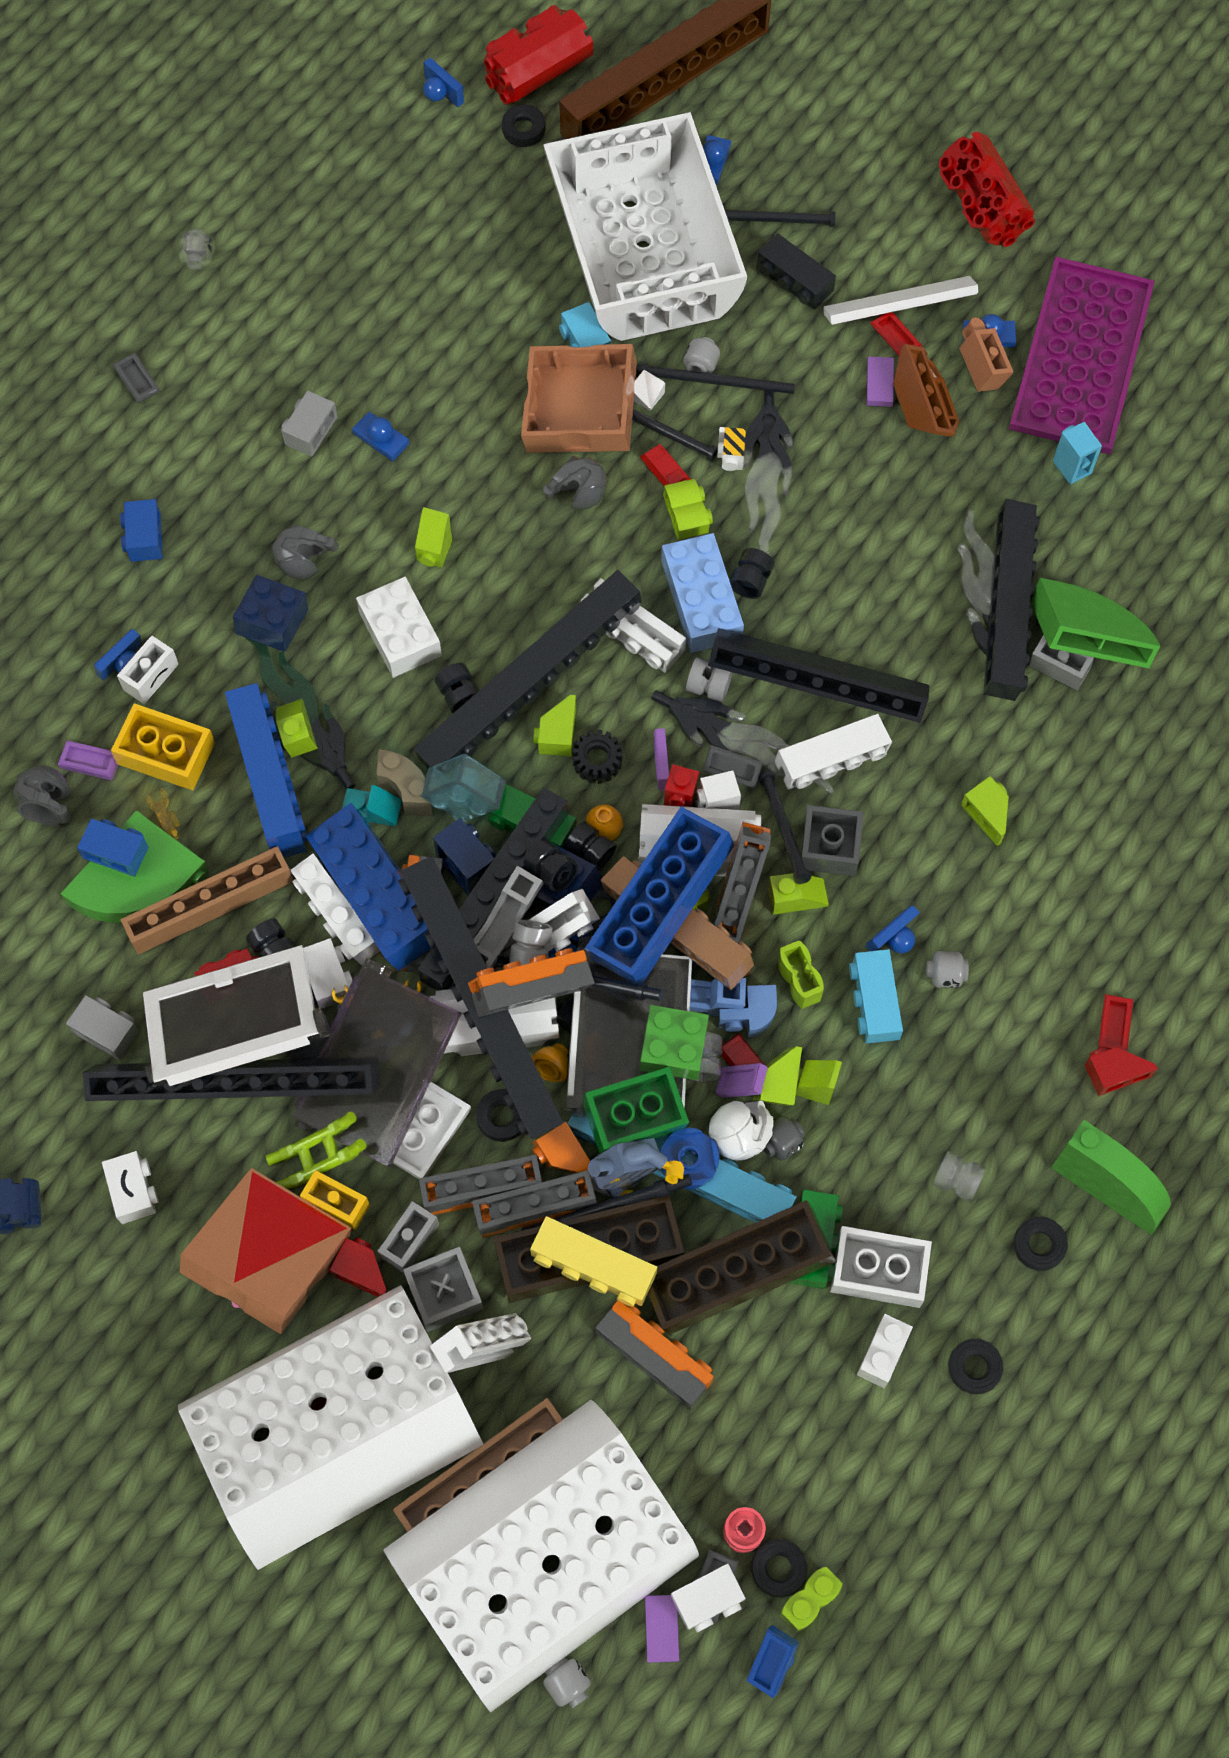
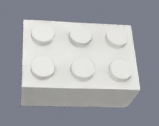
[356,577,442,678]
[830,1226,932,1308]

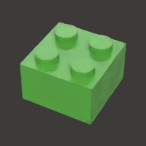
[640,1005,709,1081]

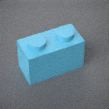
[559,302,611,347]
[1053,422,1102,485]

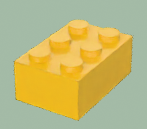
[111,703,215,791]

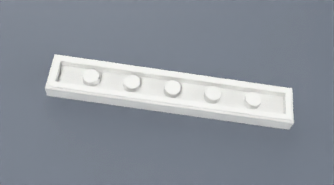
[823,276,978,325]

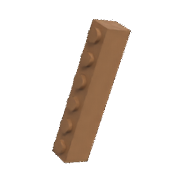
[120,846,293,955]
[601,856,754,990]

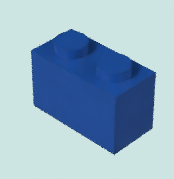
[120,499,163,562]
[77,818,149,877]

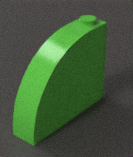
[1030,578,1160,668]
[61,810,209,923]
[1051,1120,1171,1235]

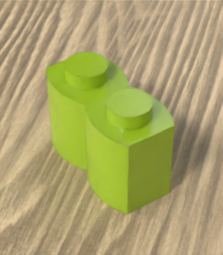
[663,479,713,540]
[778,941,824,1009]
[780,1567,842,1632]

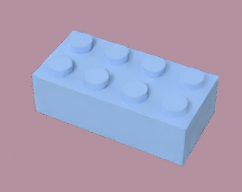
[661,533,744,653]

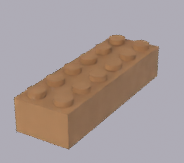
[393,1398,563,1532]

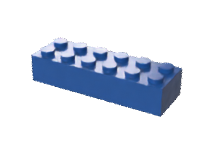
[225,683,309,858]
[306,803,431,971]
[585,806,735,985]

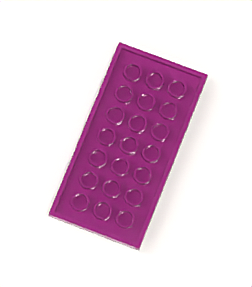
[1009,256,1155,455]

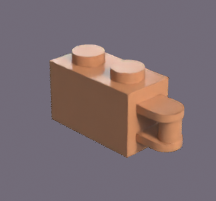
[959,317,1014,392]

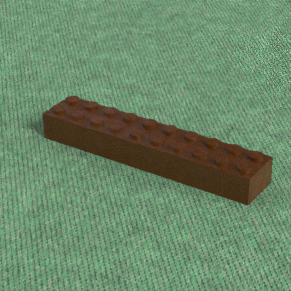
[559,0,771,139]

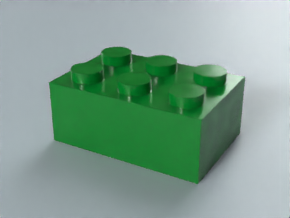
[582,1066,689,1154]

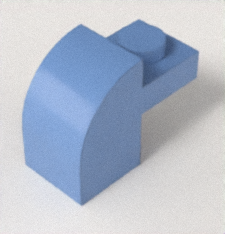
[683,978,746,1017]
[718,985,777,1038]

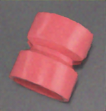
[723,1507,766,1554]

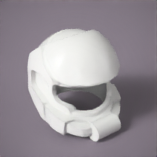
[708,1101,773,1161]

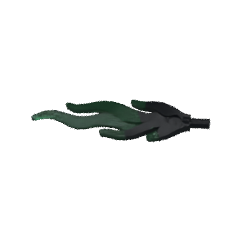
[246,638,356,790]

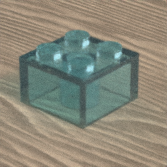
[421,754,506,822]

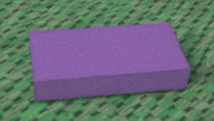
[866,357,894,407]
[653,728,669,791]
[58,740,118,781]
[715,1063,768,1098]
[645,1595,679,1663]

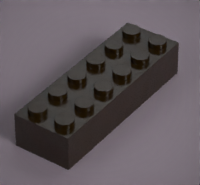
[494,1196,684,1303]
[648,1200,836,1335]

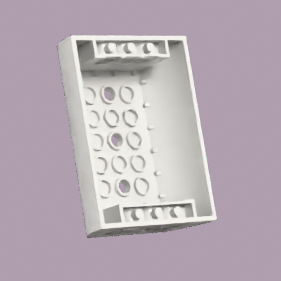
[544,112,747,341]
[178,1285,483,1570]
[383,1400,699,1712]

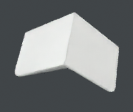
[634,370,665,411]

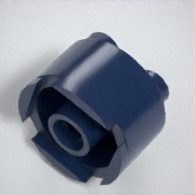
[0,1178,42,1234]

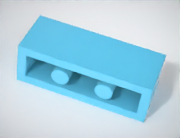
[849,949,903,1044]

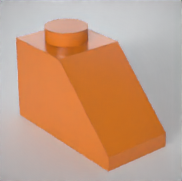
[532,1122,591,1176]

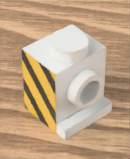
[717,427,746,471]

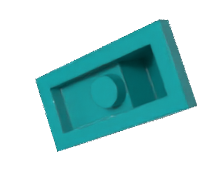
[342,785,402,827]

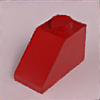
[1084,1047,1157,1097]
[330,1238,388,1297]

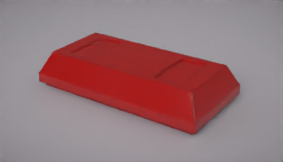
[870,312,922,356]
[640,443,691,486]
[1098,994,1134,1051]
[716,1033,765,1066]

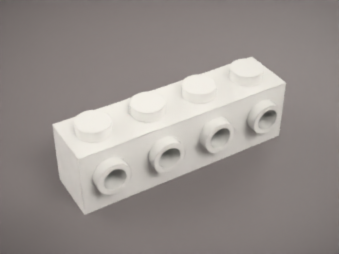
[290,854,380,965]

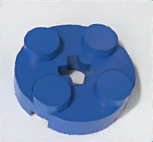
[660,1128,719,1189]

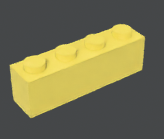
[530,1216,657,1307]

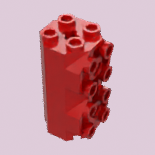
[483,5,593,105]
[938,131,1035,247]

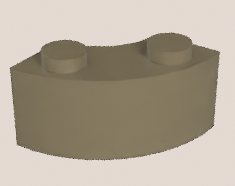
[377,750,433,816]

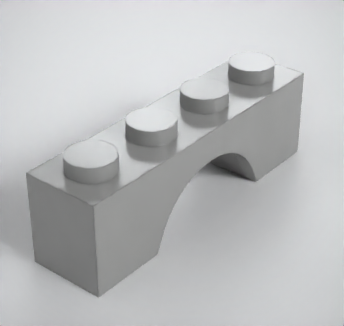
[473,866,543,968]

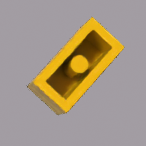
[300,1170,370,1231]

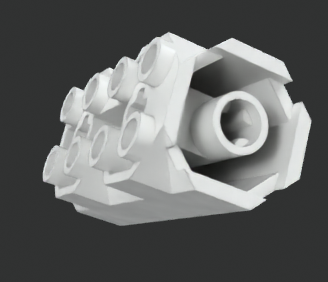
[639,804,761,877]
[430,989,559,1056]

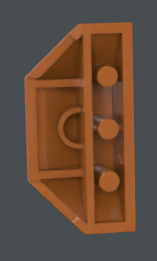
[893,344,959,437]

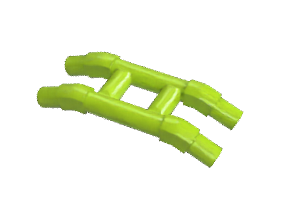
[265,1112,367,1189]

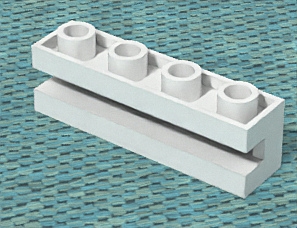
[580,578,686,673]
[774,714,892,790]
[494,889,600,972]
[430,1313,531,1373]

